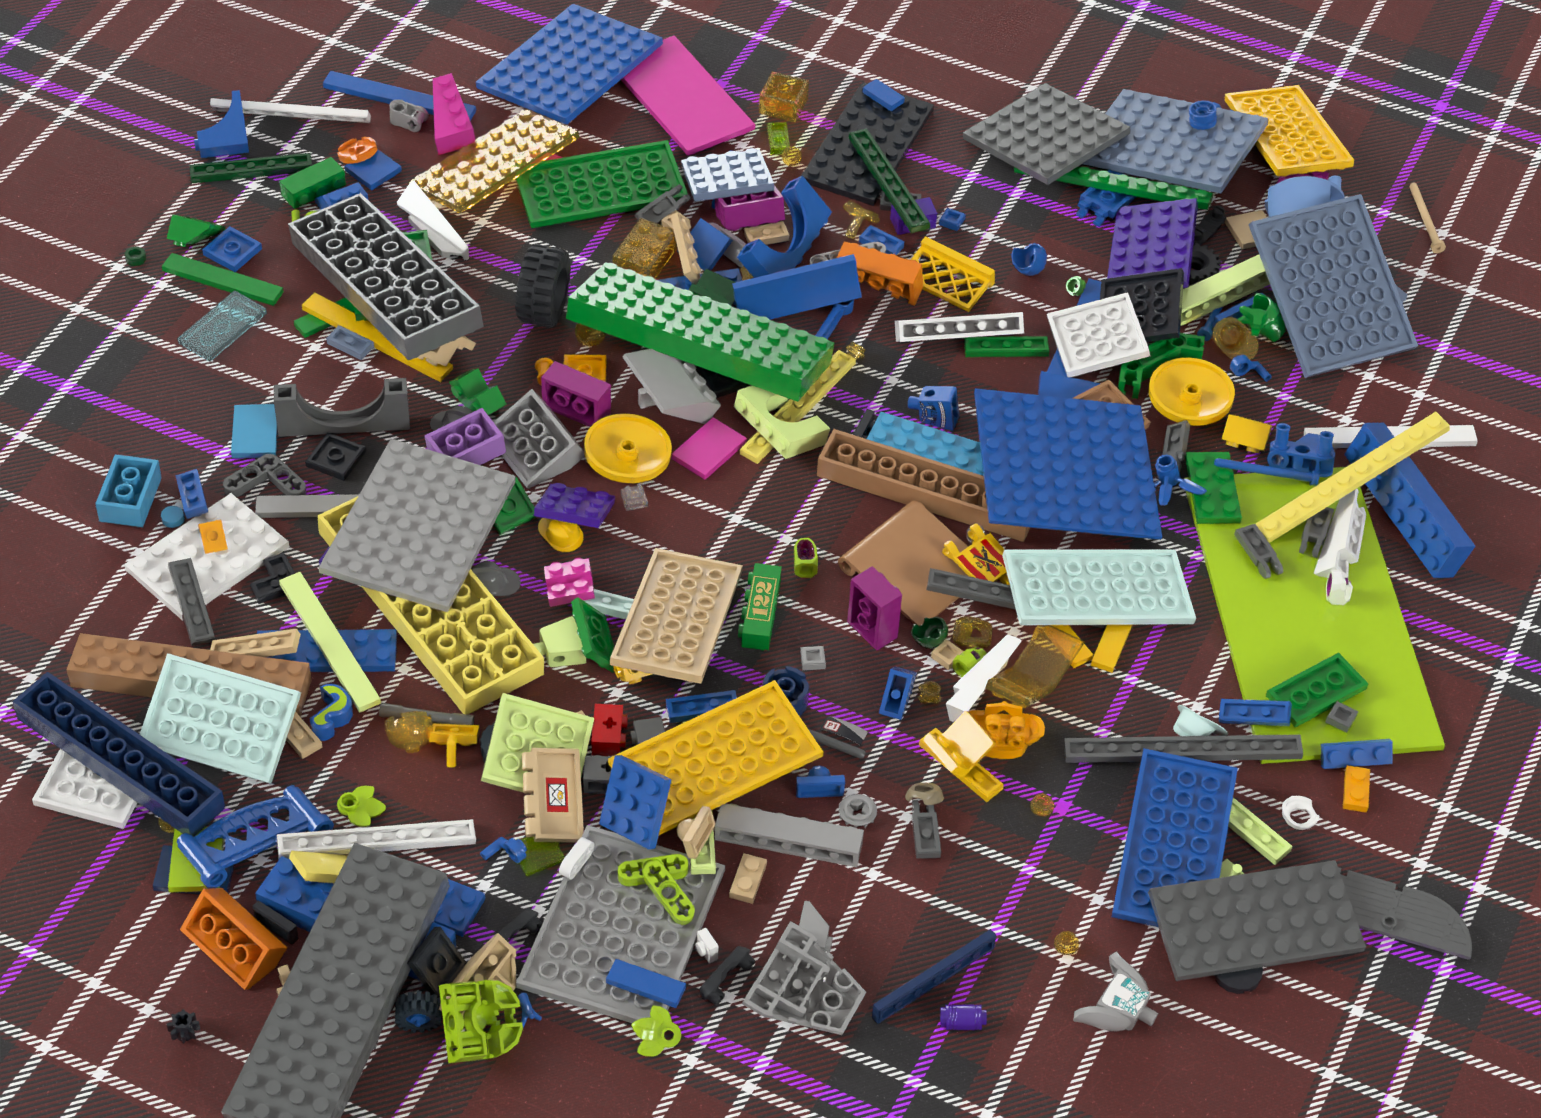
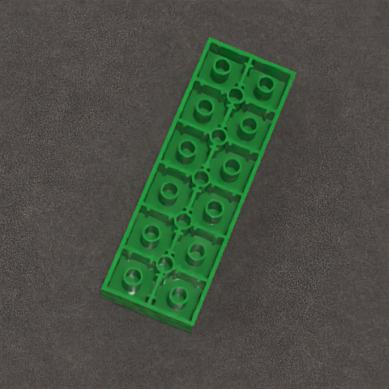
[566,262,834,402]

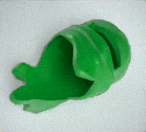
[1237,293,1287,342]

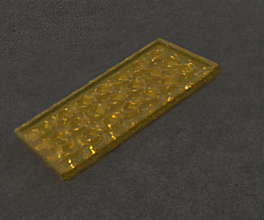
[408,109,580,213]

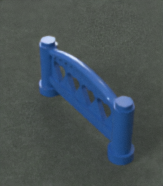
[177,785,334,889]

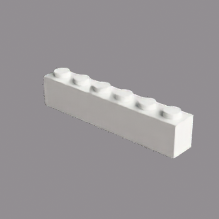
[895,312,1024,342]

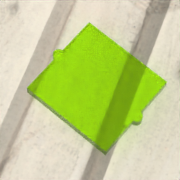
[517,837,565,877]

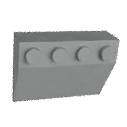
[623,349,721,424]
[494,389,585,489]

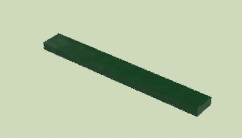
[849,128,930,233]

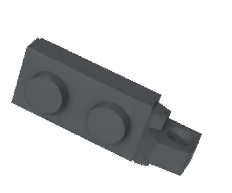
[1163,420,1190,472]

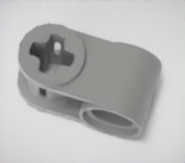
[389,100,429,132]

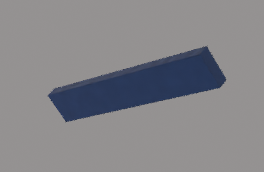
[872,929,996,1024]

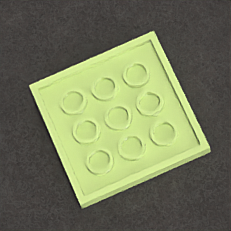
[481,693,594,795]

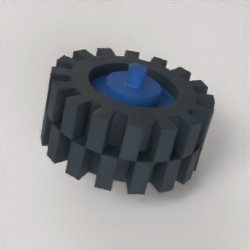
[395,991,442,1033]

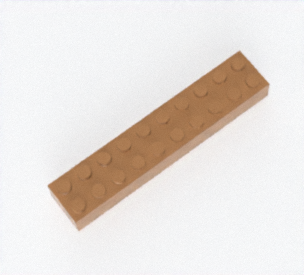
[817,429,1030,542]
[67,633,312,717]

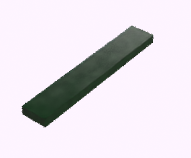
[189,153,312,184]

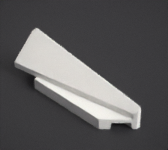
[397,181,469,260]
[946,634,1022,722]

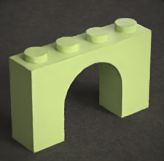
[734,386,830,459]

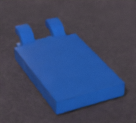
[1076,170,1137,227]

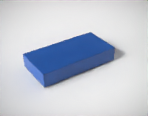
[863,79,905,111]

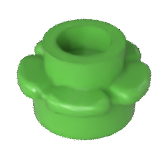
[1066,276,1086,296]

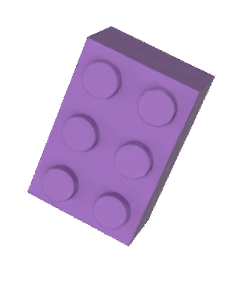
[425,408,506,465]

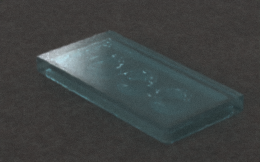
[177,290,267,362]

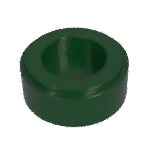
[125,246,146,266]

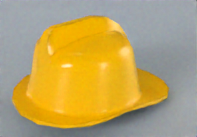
[538,518,583,552]

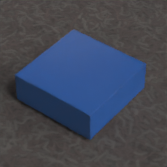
[939,208,966,231]

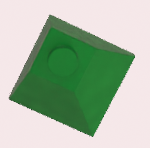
[167,214,226,247]

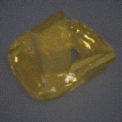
[843,200,880,239]
[953,617,992,648]

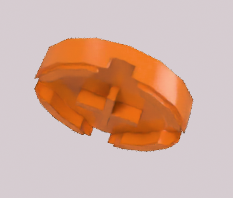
[337,137,377,164]

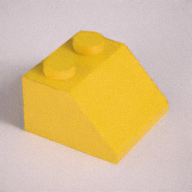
[1222,414,1272,453]

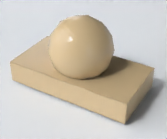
[677,806,716,859]

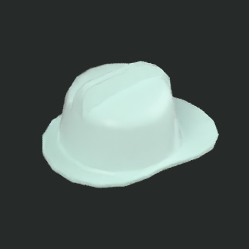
[1173,705,1228,736]

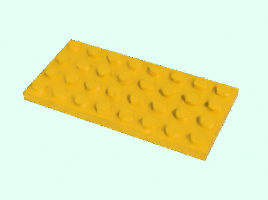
[1225,85,1354,177]
[608,680,823,835]

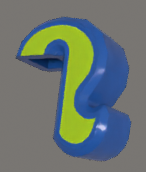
[310,684,353,741]

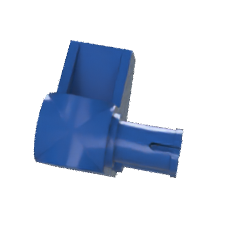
[1267,423,1335,477]

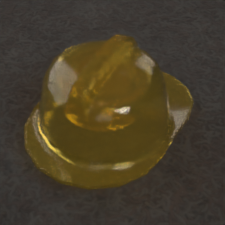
[1212,317,1259,360]

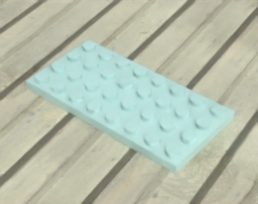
[1002,550,1196,625]

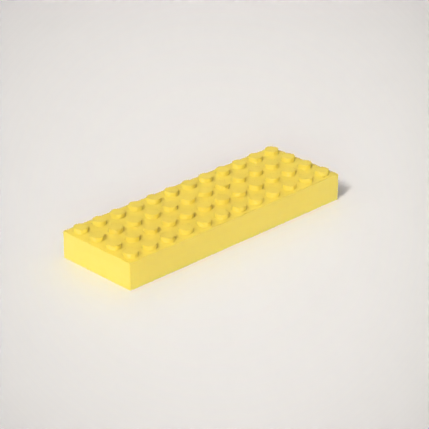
[318,496,544,715]

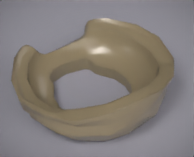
[905,782,944,805]

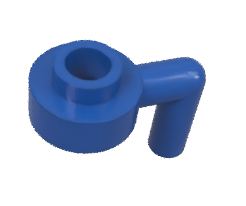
[1230,355,1272,382]
[480,837,527,863]

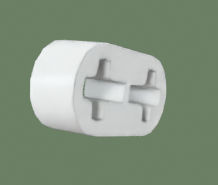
[559,837,595,879]

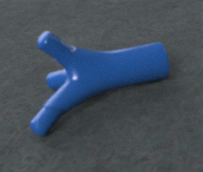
[518,993,542,1028]

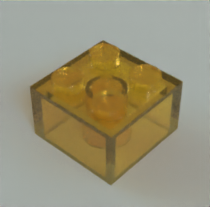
[759,71,809,123]

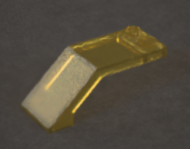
[985,625,1085,708]

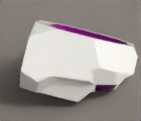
[1326,570,1353,605]

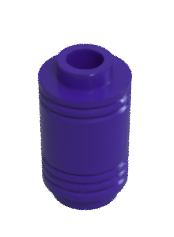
[940,1005,987,1030]

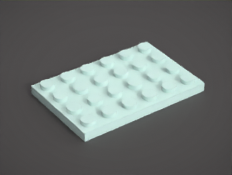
[140,653,301,784]

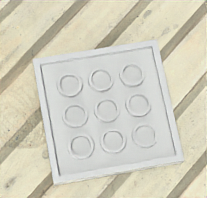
[1047,293,1150,377]
[32,747,162,829]

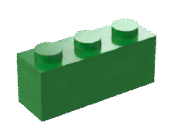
[280,157,346,209]

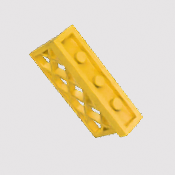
[911,236,995,312]

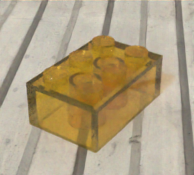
[612,218,677,279]

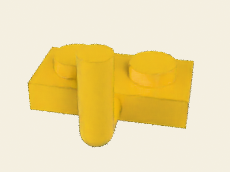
[429,723,479,767]

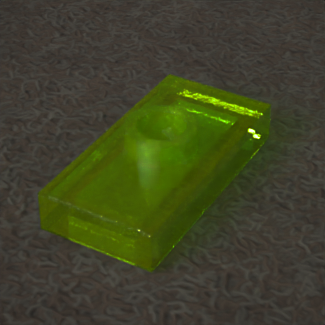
[767,122,790,155]

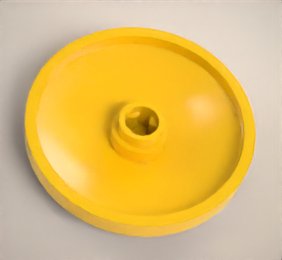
[1149,358,1235,426]
[584,414,672,483]

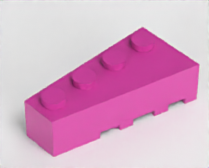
[433,73,476,155]

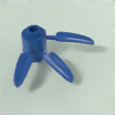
[1154,455,1207,506]

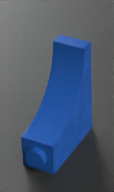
[194,90,249,158]

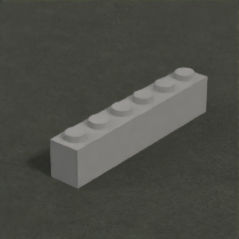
[715,804,864,867]

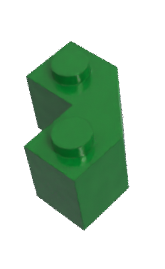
[450,368,507,415]

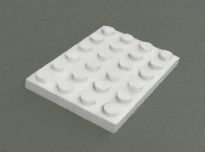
[124,493,289,621]

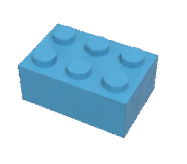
[96,454,162,527]

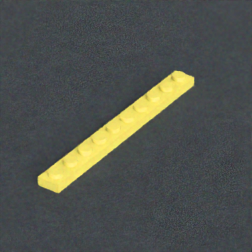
[1256,412,1450,543]

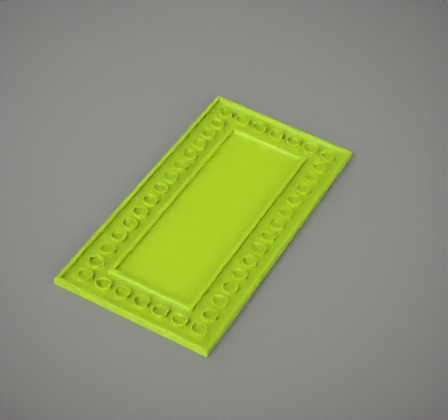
[1184,467,1445,764]

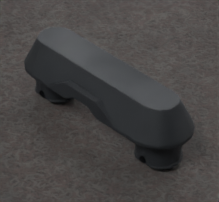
[1193,205,1226,246]
[482,908,543,947]
[699,946,755,1005]

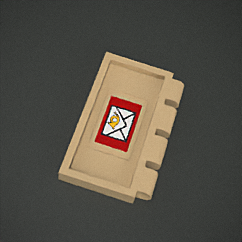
[522,748,584,842]

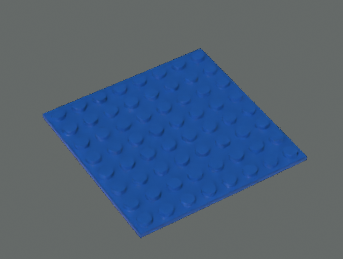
[974,388,1162,540]

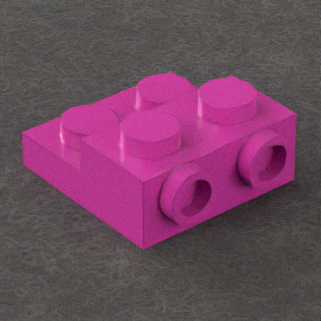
[544,558,595,607]

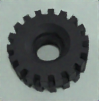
[1184,243,1221,289]

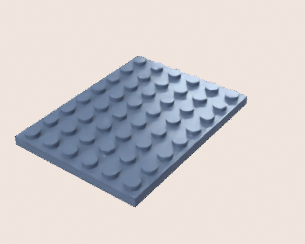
[1082,89,1268,194]
[1249,194,1418,378]

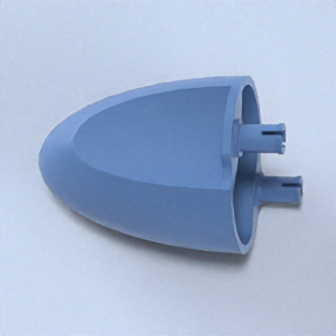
[1265,175,1345,217]

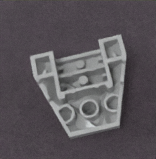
[742,921,866,1035]

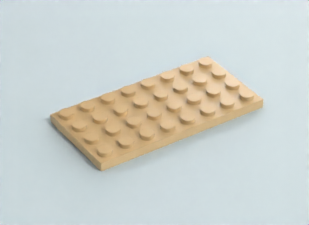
[610,548,743,684]

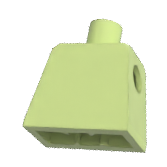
[533,616,586,667]

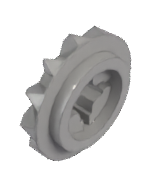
[839,794,877,828]

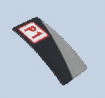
[820,716,868,745]

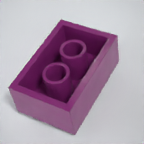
[715,186,785,231]
[541,361,611,427]
[847,566,902,651]

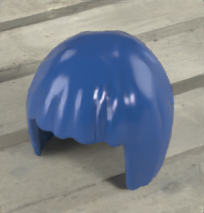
[1011,243,1047,276]

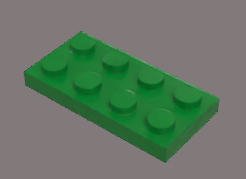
[1185,452,1242,524]
[1266,652,1368,728]

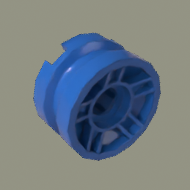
[1189,100,1217,130]

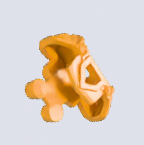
[968,701,1045,759]

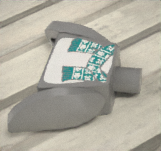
[1073,951,1158,1031]

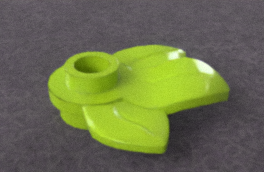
[337,786,386,827]
[631,1005,681,1056]

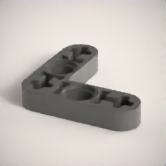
[223,454,307,497]

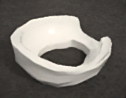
[1282,796,1320,830]

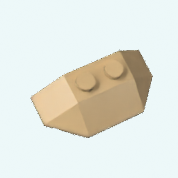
[439,933,516,1016]

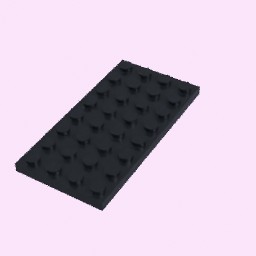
[801,82,934,206]

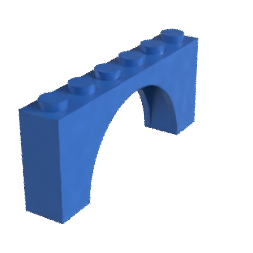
[737,176,832,278]

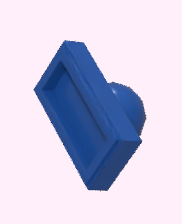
[796,765,845,798]

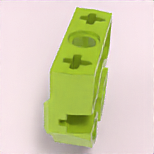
[439,980,523,1063]

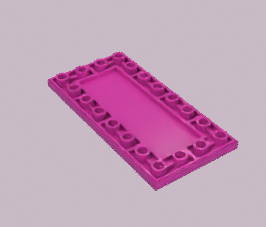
[621,36,755,156]

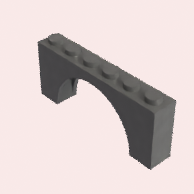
[274,378,410,437]

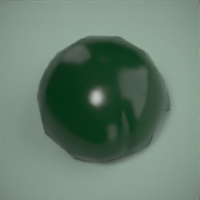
[911,616,948,649]

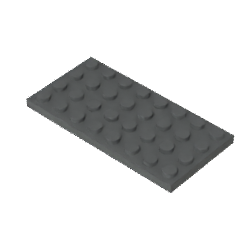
[1148,860,1366,981]

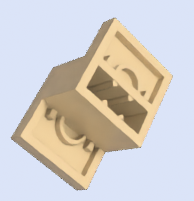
[417,336,476,366]

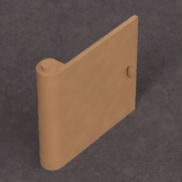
[838,500,968,625]

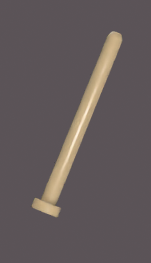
[1410,183,1446,253]

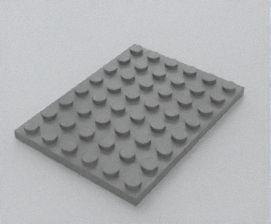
[319,439,516,612]
[516,825,725,1023]

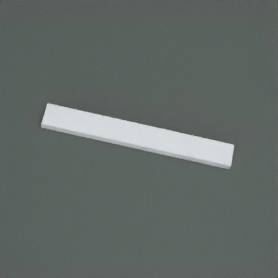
[210,98,371,123]
[1304,425,1478,448]
[277,819,476,859]

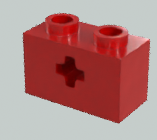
[591,704,628,757]

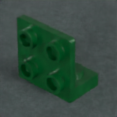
[689,269,736,306]

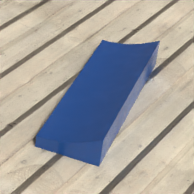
[732,254,862,320]

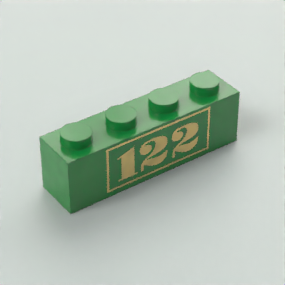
[738,563,782,651]

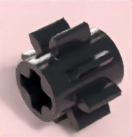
[167,1009,200,1044]

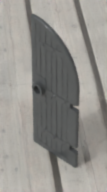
[1338,867,1472,960]

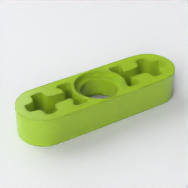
[618,854,689,886]
[643,861,695,925]

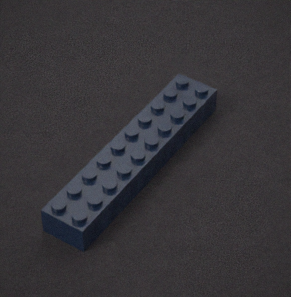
[12,672,225,837]

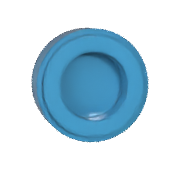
[161,506,184,528]

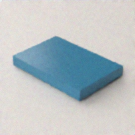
[231,404,278,458]

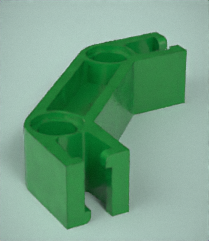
[1118,333,1205,399]

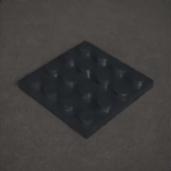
[1100,268,1184,342]

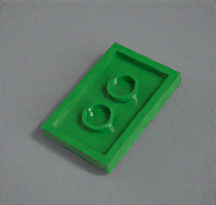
[571,597,615,673]

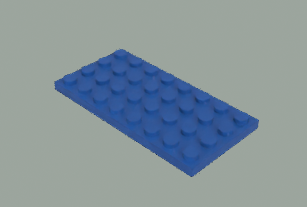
[1111,748,1238,927]

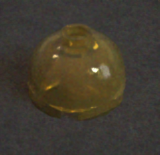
[384,711,433,753]

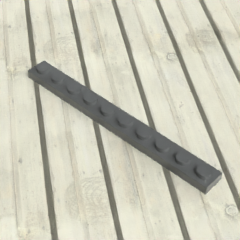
[1064,735,1303,763]

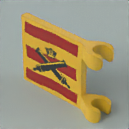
[942,523,1007,582]

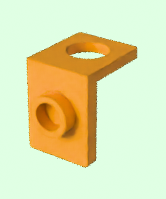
[198,519,228,554]

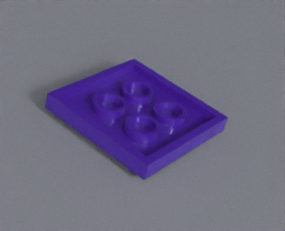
[534,483,615,528]

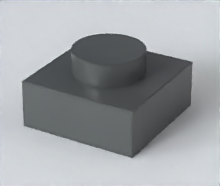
[1326,701,1358,733]

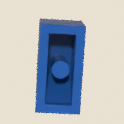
[879,666,917,720]

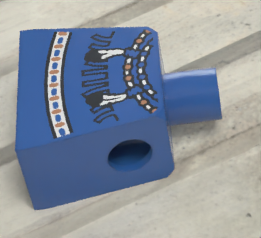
[908,386,960,431]

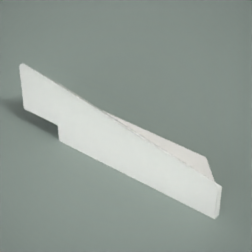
[1314,489,1366,578]

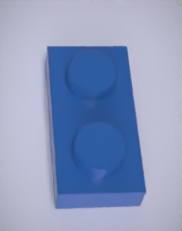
[859,225,904,255]

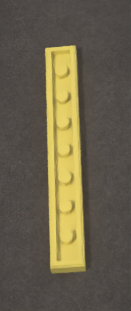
[740,350,856,464]

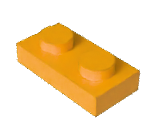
[1343,765,1370,813]

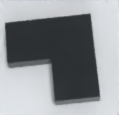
[250,553,295,604]

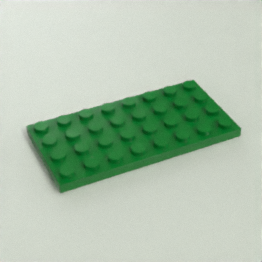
[513,140,688,228]

